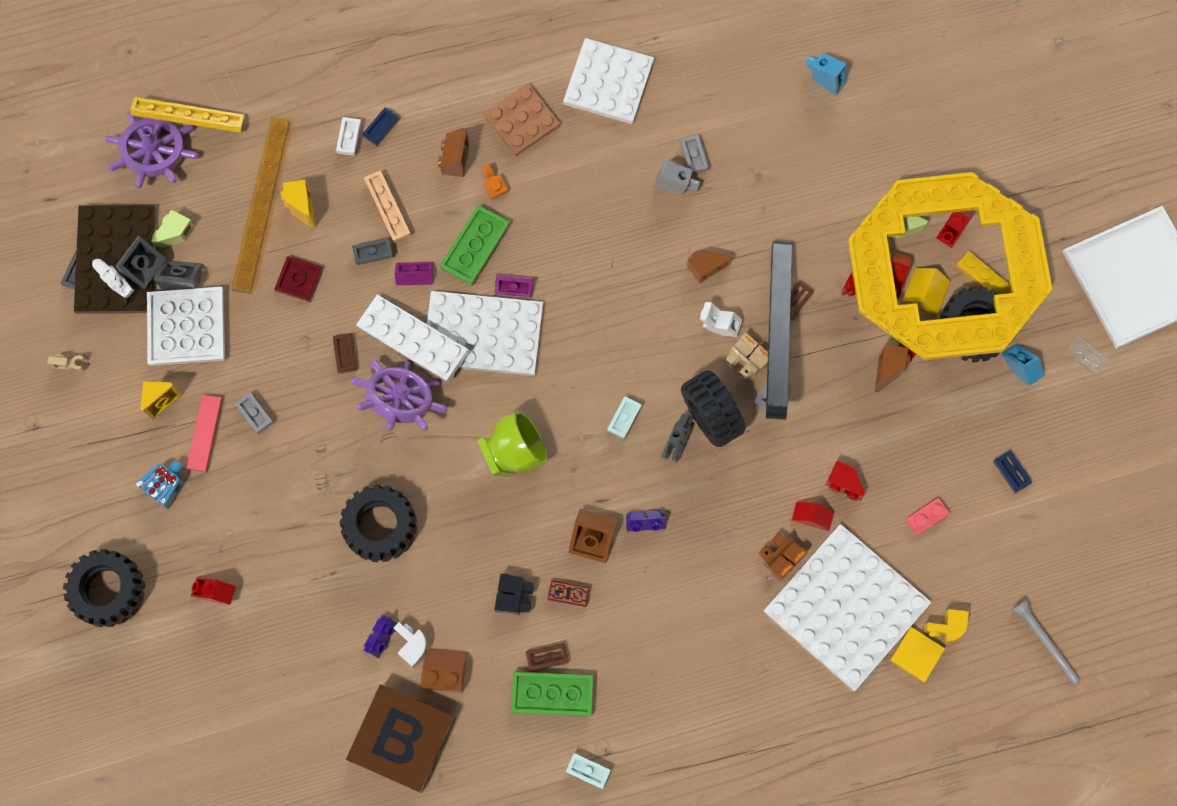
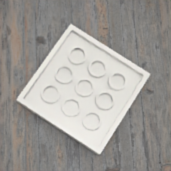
[563,38,654,124]
[147,287,225,366]

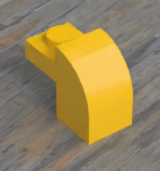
[924,609,969,643]

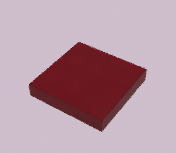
[274,256,323,302]

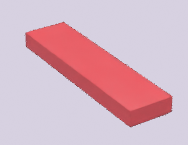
[186,395,222,473]

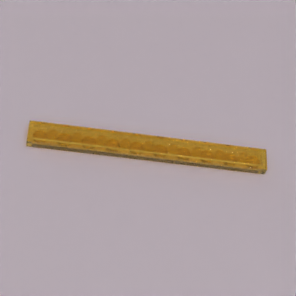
[231,117,290,294]

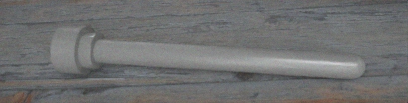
[1013,600,1080,685]

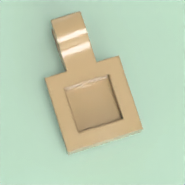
[47,354,85,371]

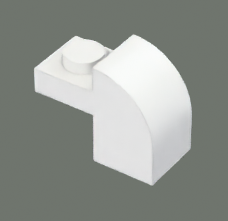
[700,302,742,337]
[394,623,427,668]

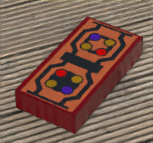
[547,580,590,607]

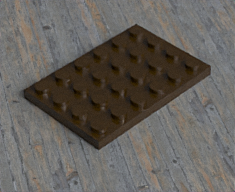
[74,205,155,314]

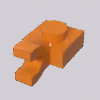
[482,164,508,200]

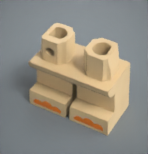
[725,332,768,380]

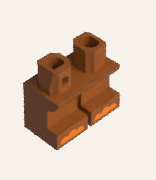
[759,533,808,582]

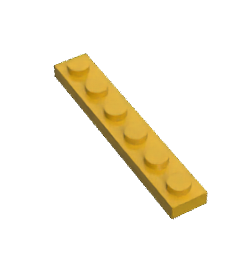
[130,97,245,133]

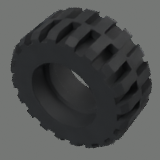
[939,286,1000,363]
[681,370,746,447]
[340,485,417,563]
[63,549,145,627]

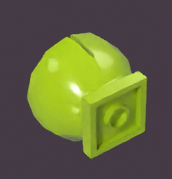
[477,410,548,477]

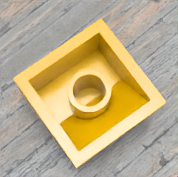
[280,180,315,228]

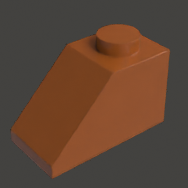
[687,250,732,284]

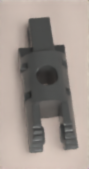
[661,413,692,462]

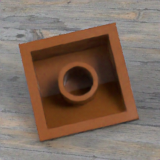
[438,128,470,177]
[875,344,910,392]
[568,509,618,563]
[420,649,467,693]

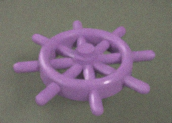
[105,112,198,188]
[351,360,447,431]

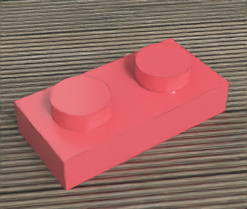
[906,498,950,536]

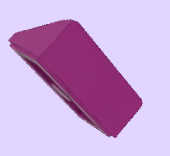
[395,262,433,285]
[495,273,534,298]

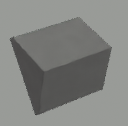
[116,236,166,289]
[154,261,202,290]

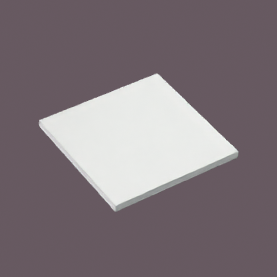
[1062,206,1177,349]

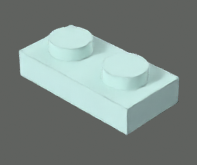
[607,396,642,439]
[566,753,611,789]

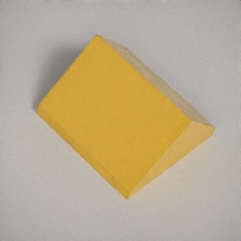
[902,268,951,315]
[140,381,182,420]

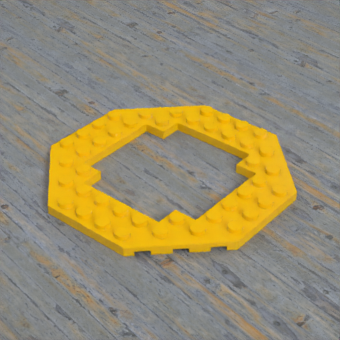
[848,172,1052,360]

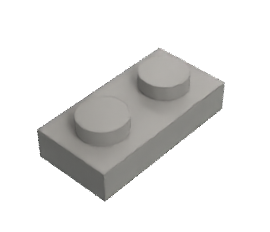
[680,135,708,175]
[234,392,273,434]

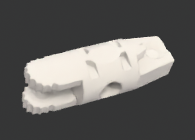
[92,259,134,299]

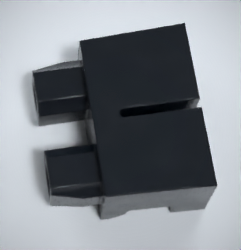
[494,573,534,615]

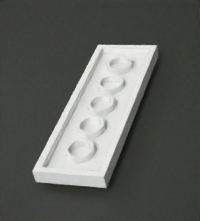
[356,295,469,382]

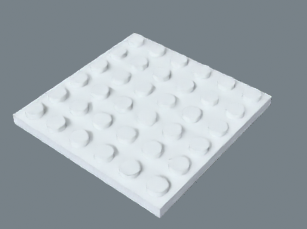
[763,524,931,692]

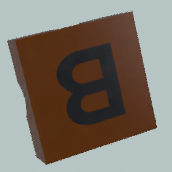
[346,684,455,793]

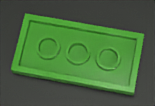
[439,205,510,286]
[511,672,593,717]

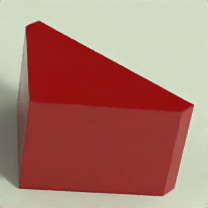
[791,502,834,531]

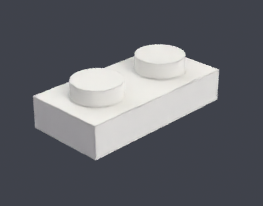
[336,117,362,156]

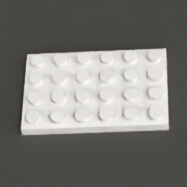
[427,291,543,376]

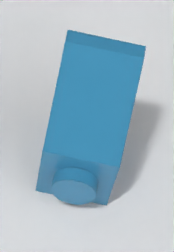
[1002,344,1045,385]

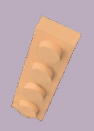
[364,170,411,243]

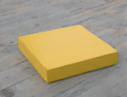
[890,627,945,683]

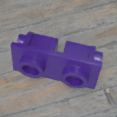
[626,510,666,532]
[363,615,397,659]

